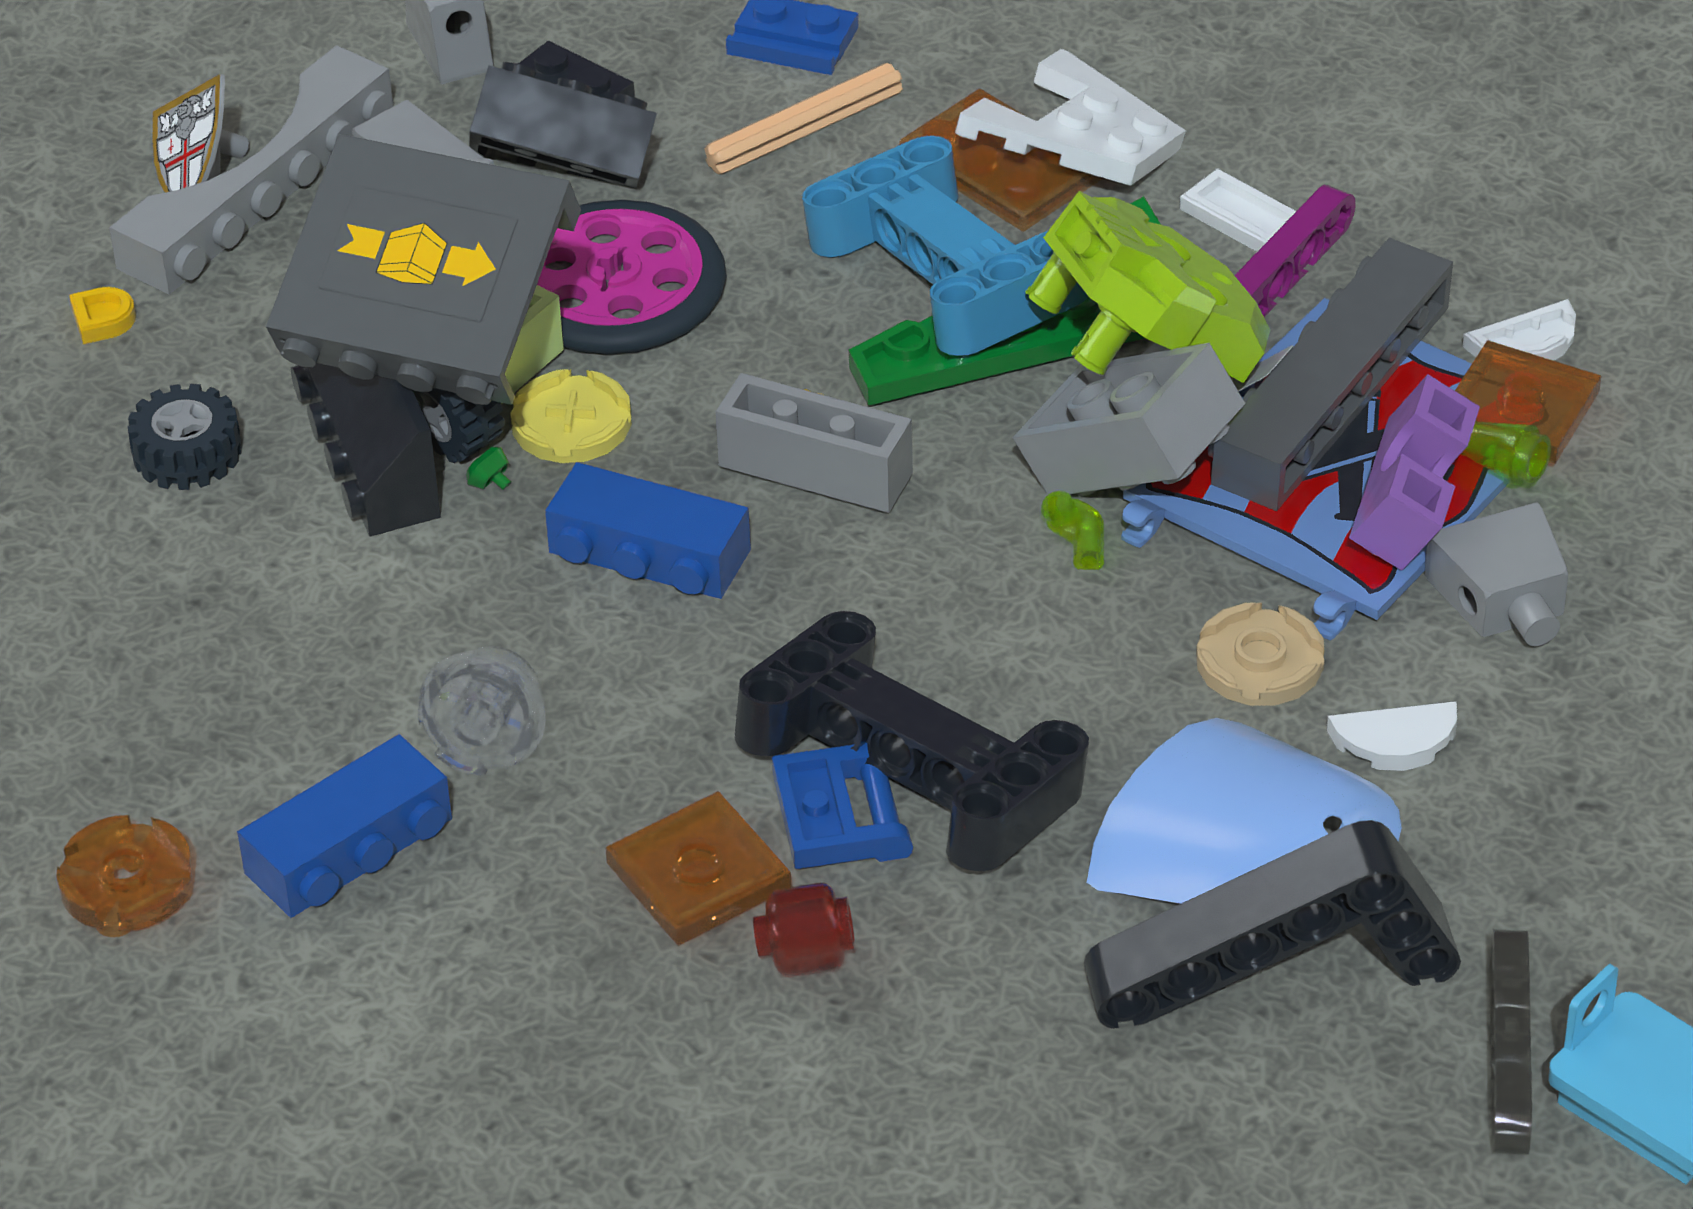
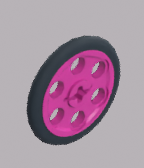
[537,200,727,355]

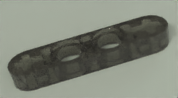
[1490,929,1532,1155]

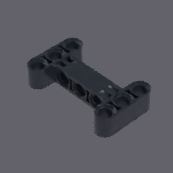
[734,611,1089,872]

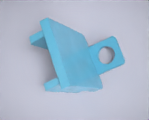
[1548,964,1693,1184]

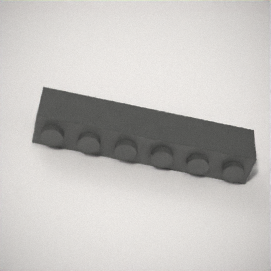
[1208,238,1453,511]

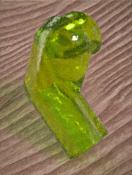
[1041,490,1104,570]

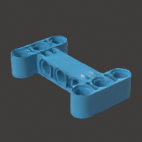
[802,136,1088,356]

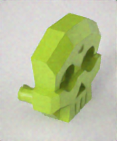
[1025,191,1270,383]

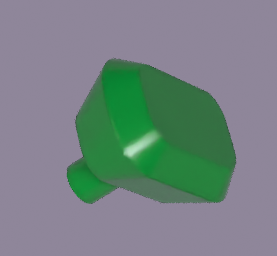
[466,447,511,490]

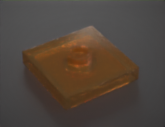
[1455,340,1602,464]
[605,791,792,946]

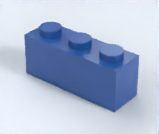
[545,462,751,599]
[237,734,452,918]

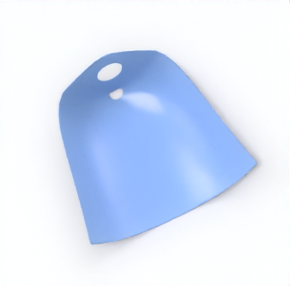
[1087,718,1402,904]

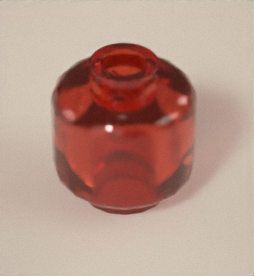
[753,883,855,977]

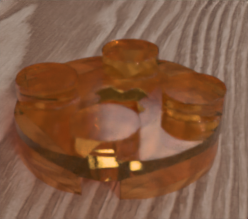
[56,815,193,937]

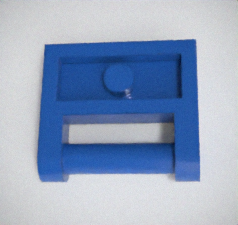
[772,743,913,869]

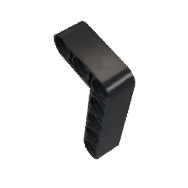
[1084,820,1461,1029]

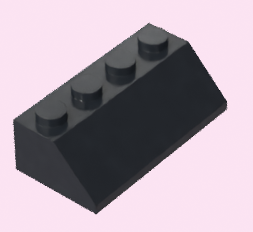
[290,363,441,537]

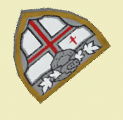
[152,74,249,193]

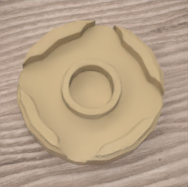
[1196,603,1324,706]

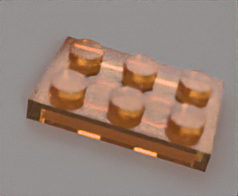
[900,88,1103,232]

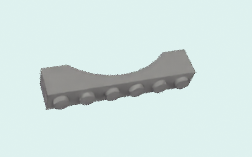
[109,45,393,295]

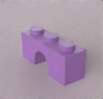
[1349,374,1480,570]

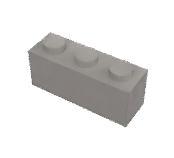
[715,373,913,513]

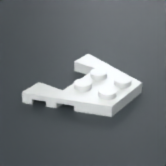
[955,49,1186,186]

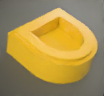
[69,287,136,344]

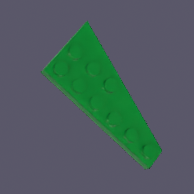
[849,196,1161,406]

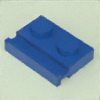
[726,0,858,75]

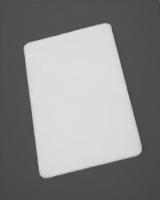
[1231,345,1293,391]

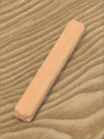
[705,63,902,175]

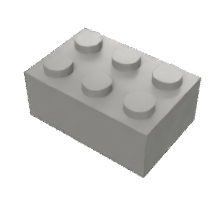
[1012,343,1246,497]

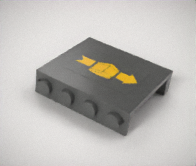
[266,134,581,405]

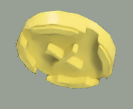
[511,369,632,463]

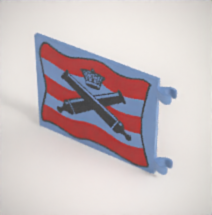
[1121,298,1573,640]

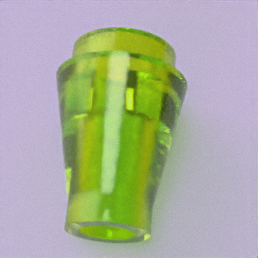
[1460,421,1551,485]

